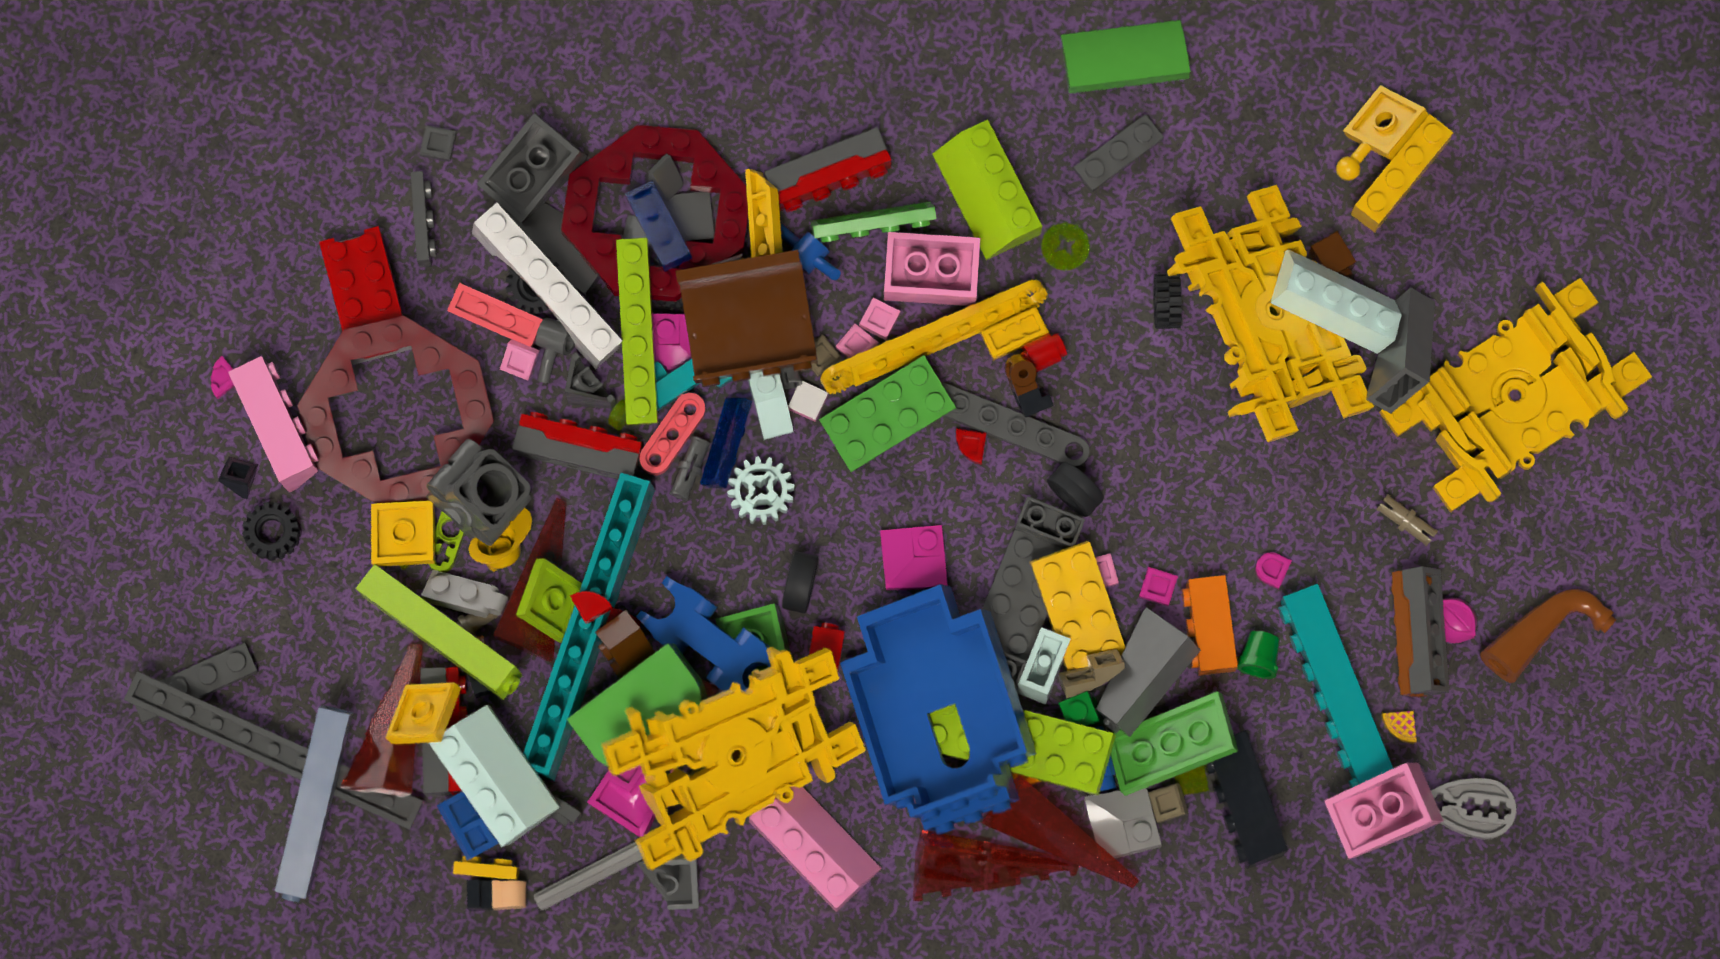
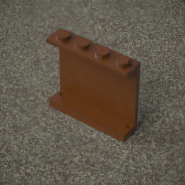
[676,250,818,387]

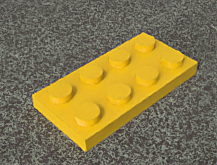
[1029,541,1126,671]

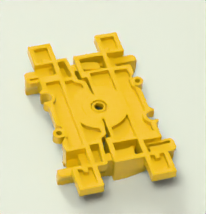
[1167,185,1374,442]
[1379,278,1652,513]

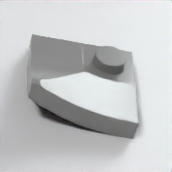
[1084,788,1162,862]

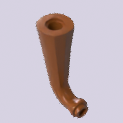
[1480,589,1617,683]

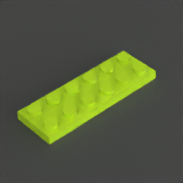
[929,704,1116,796]

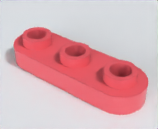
[639,393,706,476]

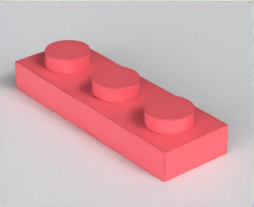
[447,283,543,348]

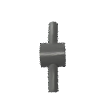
[536,318,575,383]

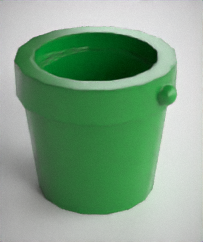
[1237,631,1280,679]

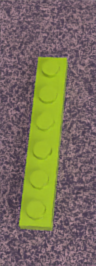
[616,238,658,425]

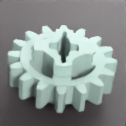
[727,456,795,525]

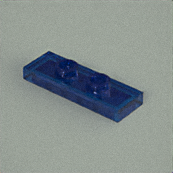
[700,398,752,489]

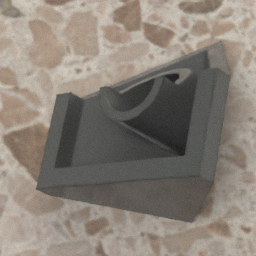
[565,352,616,409]
[636,856,699,910]

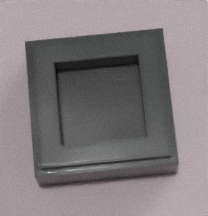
[420,125,457,162]

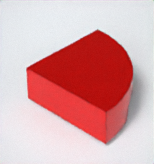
[955,429,986,465]
[570,591,614,624]

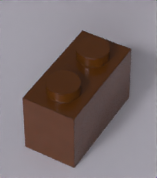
[595,610,655,679]

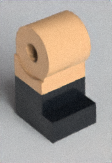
[467,880,526,912]

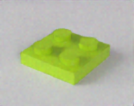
[516,559,582,643]

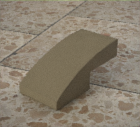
[1058,649,1125,698]

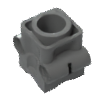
[426,439,532,546]

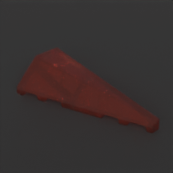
[494,498,567,663]
[982,775,1140,889]

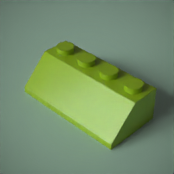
[932,120,1042,260]

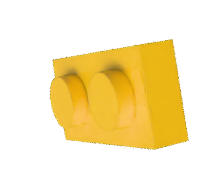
[453,856,520,880]

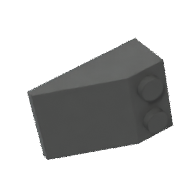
[477,113,588,223]

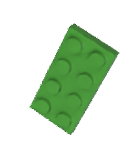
[810,202,937,242]
[819,355,956,472]
[1111,691,1238,796]

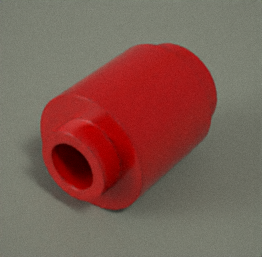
[1019,333,1067,373]

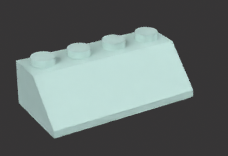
[1270,249,1402,354]
[429,705,561,847]

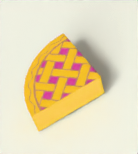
[1381,711,1417,743]

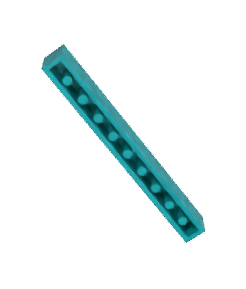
[523,473,655,782]

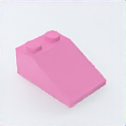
[1324,763,1443,859]

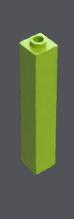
[355,564,523,700]

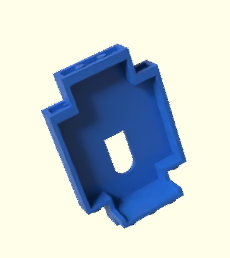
[840,584,1037,835]

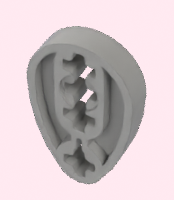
[1431,778,1516,840]

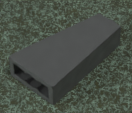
[1366,288,1435,414]
[1096,607,1201,737]

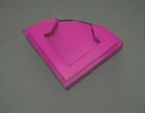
[211,356,234,399]

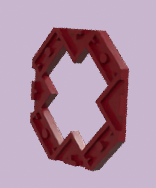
[561,125,749,302]
[298,315,494,503]

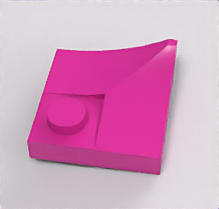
[652,313,692,374]
[880,525,948,590]
[587,765,656,837]

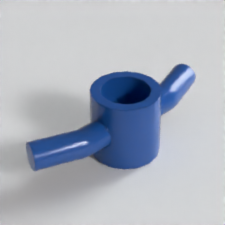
[780,222,841,281]

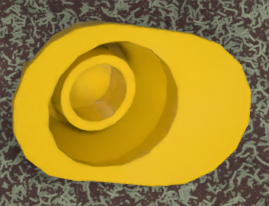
[469,508,533,572]

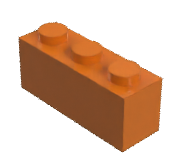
[1182,575,1238,676]

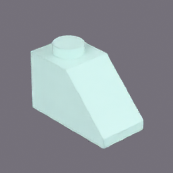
[748,372,794,440]
[1017,627,1070,704]

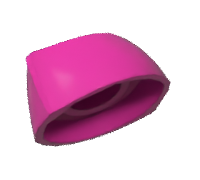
[1443,598,1477,643]

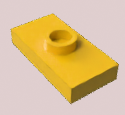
[980,306,1049,361]

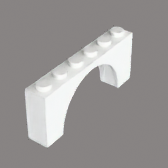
[472,203,622,369]

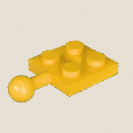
[1336,85,1429,181]

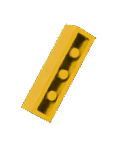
[1351,114,1454,233]

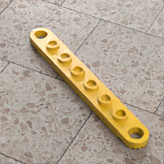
[820,280,1048,394]

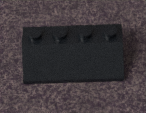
[1204,730,1288,869]

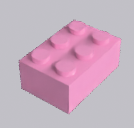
[884,232,980,306]

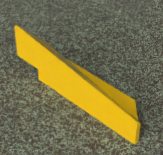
[745,169,782,258]

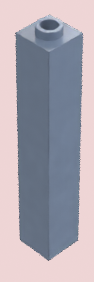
[275,705,354,902]

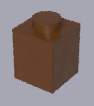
[1308,231,1356,278]

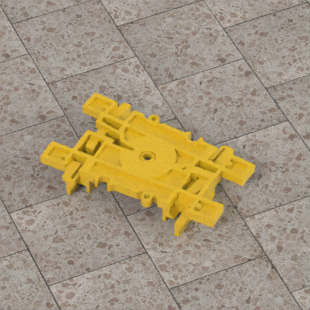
[601,647,866,871]

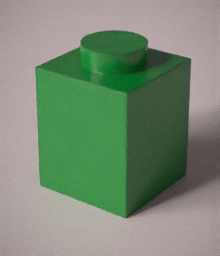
[1059,691,1104,728]

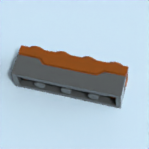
[1392,566,1450,698]

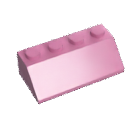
[228,356,319,493]
[749,786,882,912]

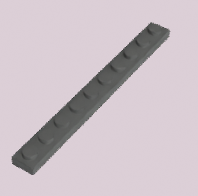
[124,671,424,830]

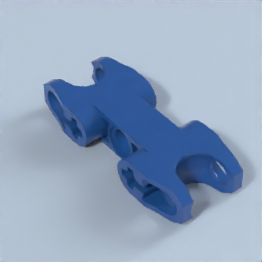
[636,576,771,691]

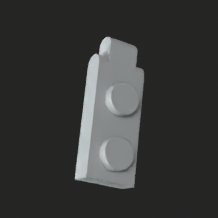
[421,570,508,618]

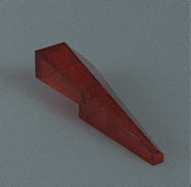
[341,644,423,797]
[913,830,1079,901]

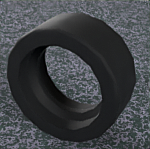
[782,551,819,614]

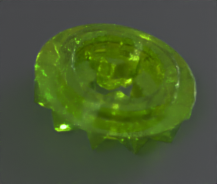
[1041,222,1090,271]

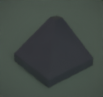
[218,457,258,499]

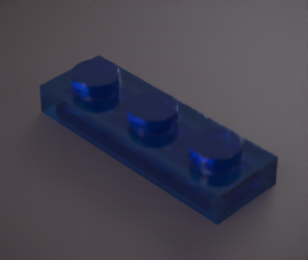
[625,181,692,272]

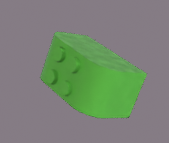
[567,643,707,766]

